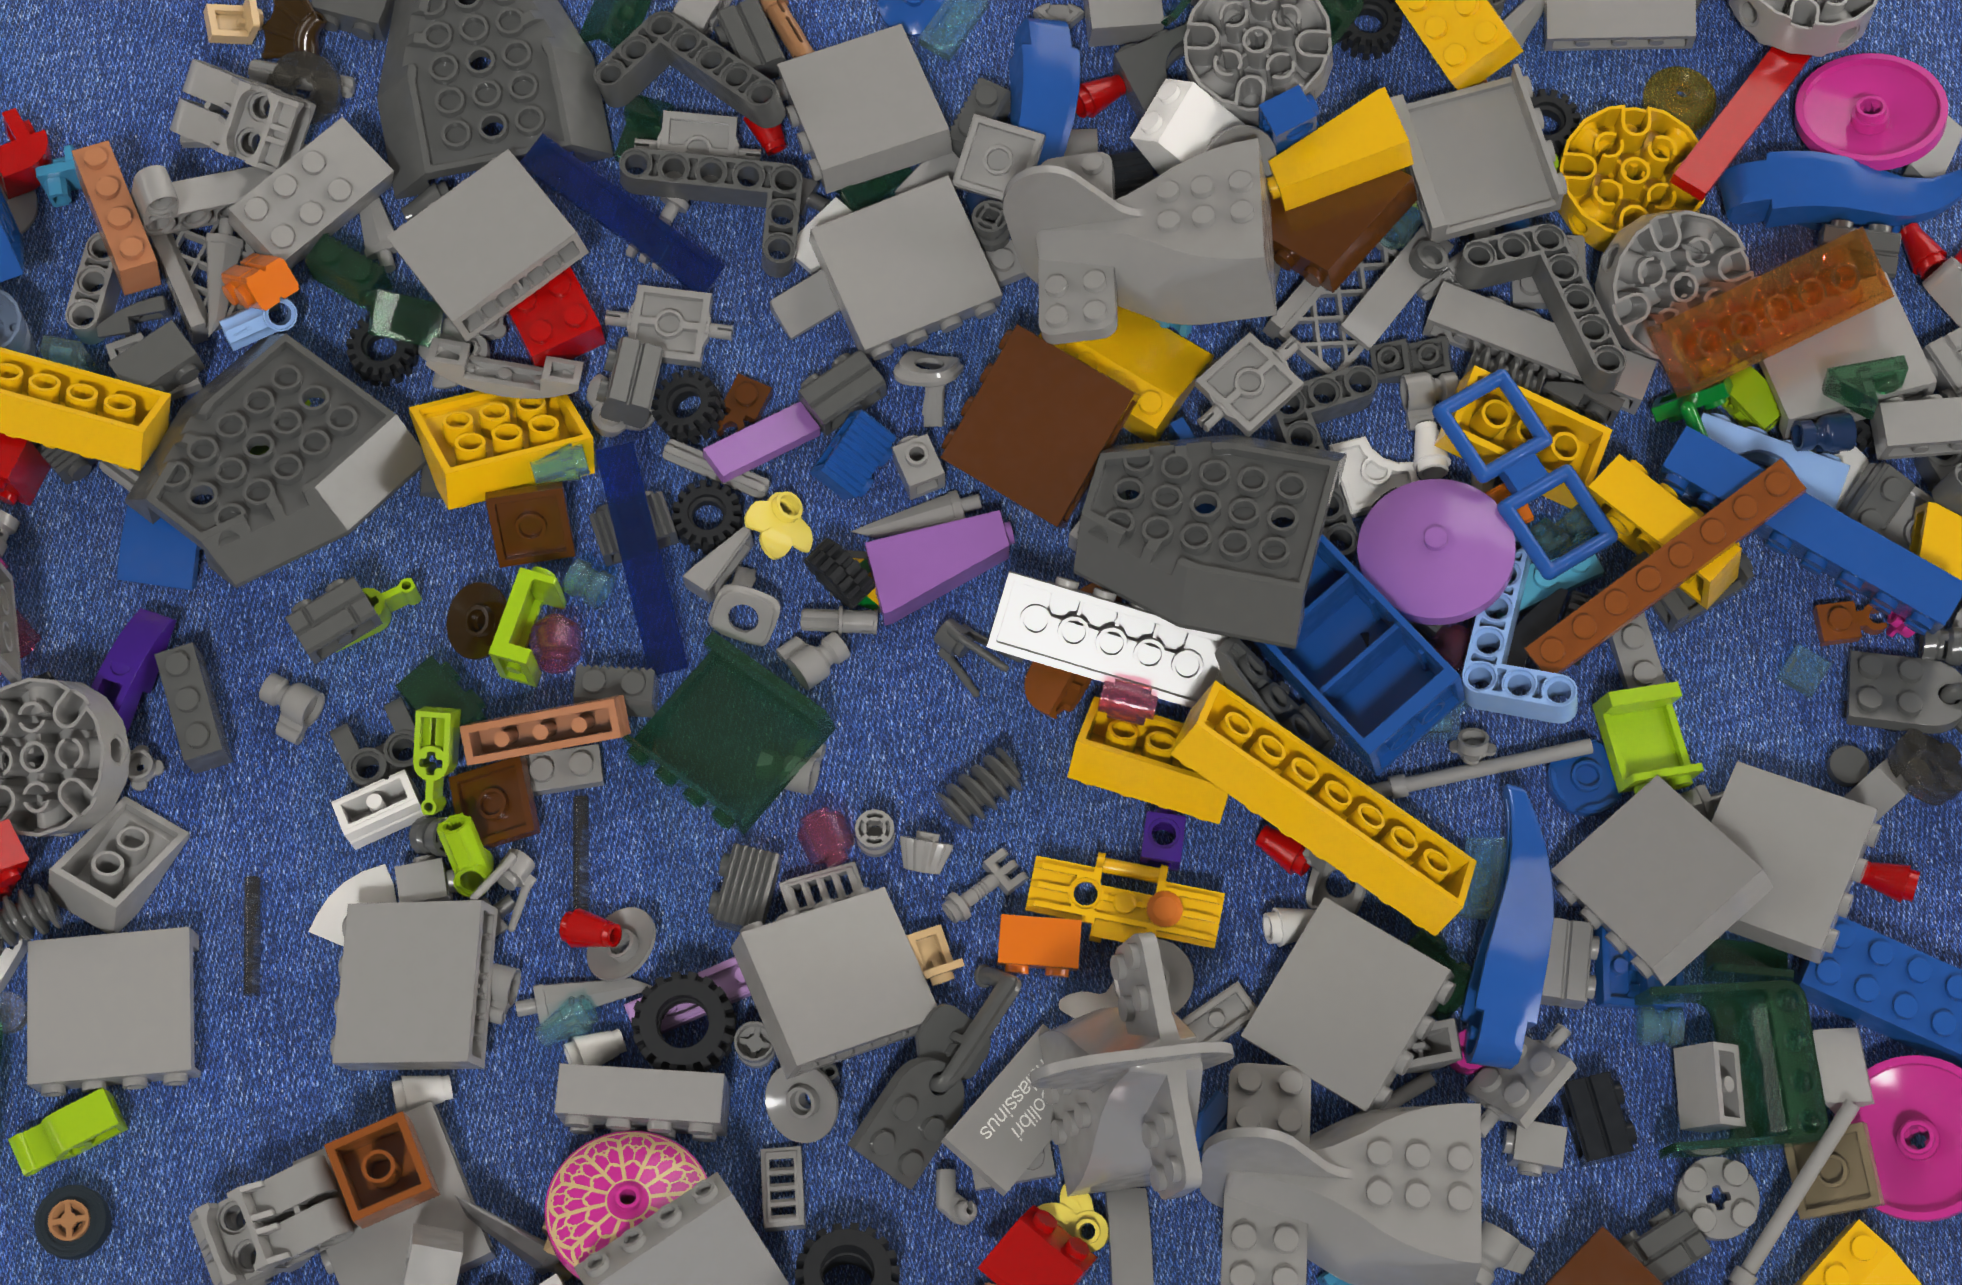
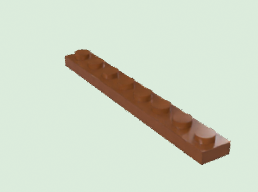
[1524,459,1807,674]

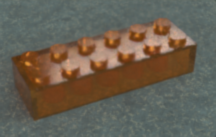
[1646,226,1894,397]

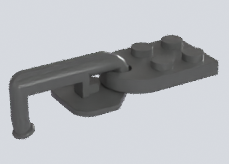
[1846,650,1962,734]
[847,964,1022,1190]

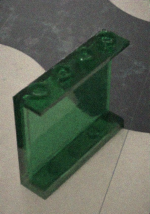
[622,631,836,835]

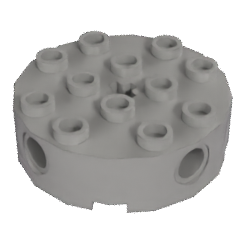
[1183,0,1333,127]
[1729,0,1878,57]
[1595,210,1756,364]
[0,677,130,837]

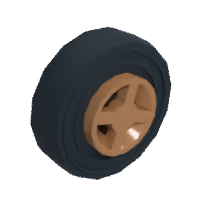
[34,1185,112,1260]

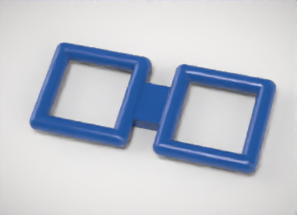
[1432,369,1618,580]

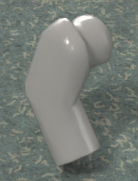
[936,1169,978,1226]

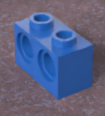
[1259,85,1320,155]

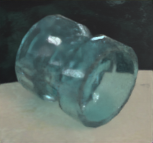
[562,558,615,610]
[1636,1005,1685,1047]

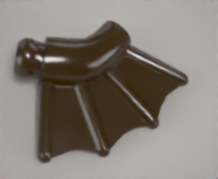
[261,0,327,69]

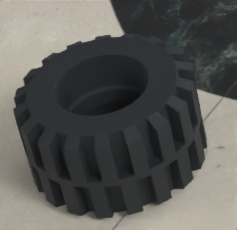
[631,971,737,1072]
[795,1222,900,1285]

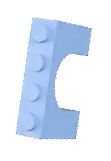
[1678,412,1850,514]

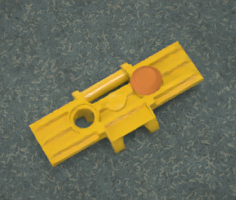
[1025,852,1225,949]

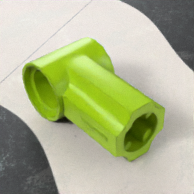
[437,813,495,898]

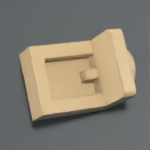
[203,0,264,45]
[906,924,965,986]

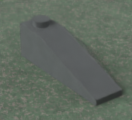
[1214,637,1337,757]

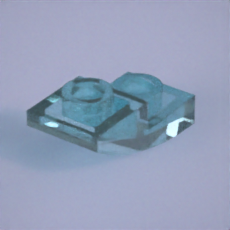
[1530,505,1599,560]

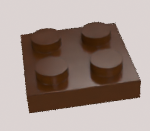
[485,481,576,568]
[448,756,541,849]

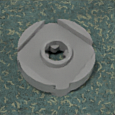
[1674,1156,1760,1241]

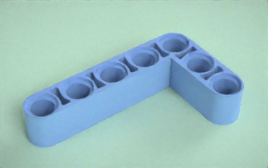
[1462,535,1578,724]

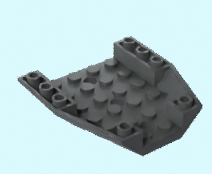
[377,0,614,200]
[125,333,427,588]
[1073,434,1347,649]

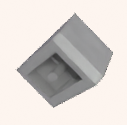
[1844,752,1922,822]
[1405,1018,1463,1074]

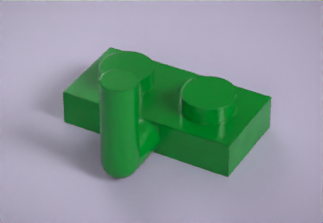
[1651,372,1733,438]

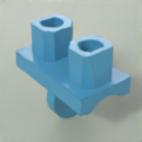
[35,144,82,207]

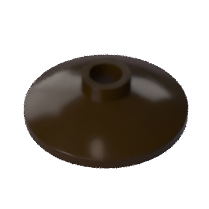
[446,582,507,660]

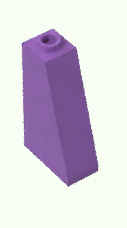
[865,510,1015,626]

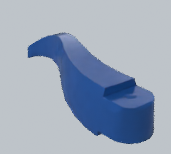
[1008,18,1081,166]
[1718,150,1962,228]
[1460,784,1554,1070]

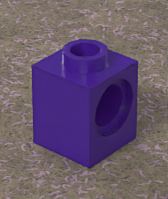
[1140,808,1186,872]

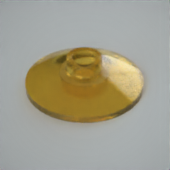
[1643,66,1716,132]

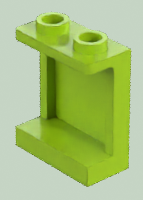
[489,567,567,687]
[1592,681,1704,794]

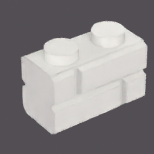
[331,769,429,850]

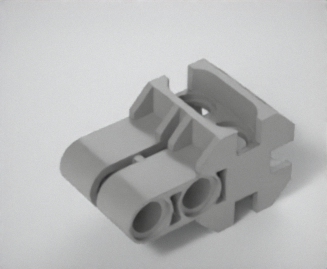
[169,59,316,172]
[188,1155,355,1285]

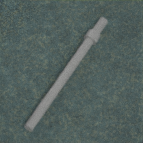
[1368,738,1593,800]
[1728,1099,1860,1285]

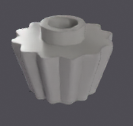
[900,830,954,874]

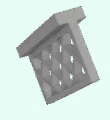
[147,224,279,345]
[1262,238,1400,375]

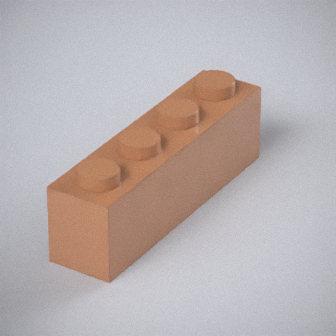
[72,141,161,296]
[459,694,631,766]

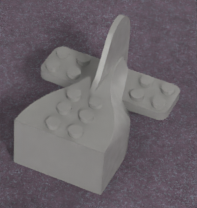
[1003,138,1277,344]
[1029,932,1235,1200]
[1199,1063,1482,1285]

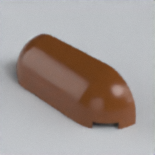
[1024,583,1123,719]

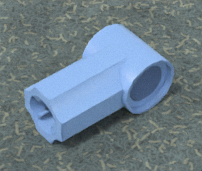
[219,298,298,351]

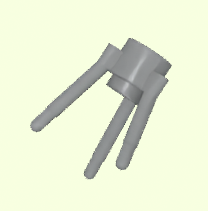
[467,848,537,932]

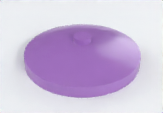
[1357,479,1516,625]

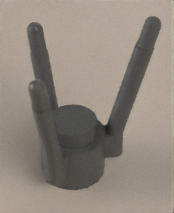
[933,618,1023,698]

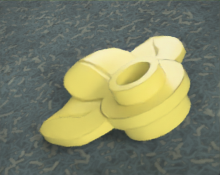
[744,491,813,560]
[1038,1184,1109,1252]

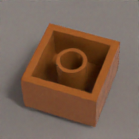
[324,1111,441,1229]

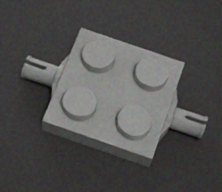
[634,110,761,183]
[605,284,734,368]
[1195,332,1304,437]
[1464,1023,1577,1138]

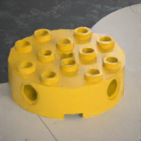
[1557,105,1705,252]

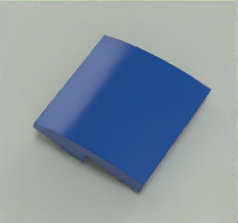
[117,506,201,590]
[1594,926,1684,1010]

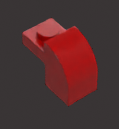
[0,108,53,200]

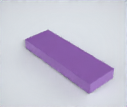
[703,401,821,483]

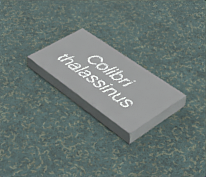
[941,1024,1055,1197]

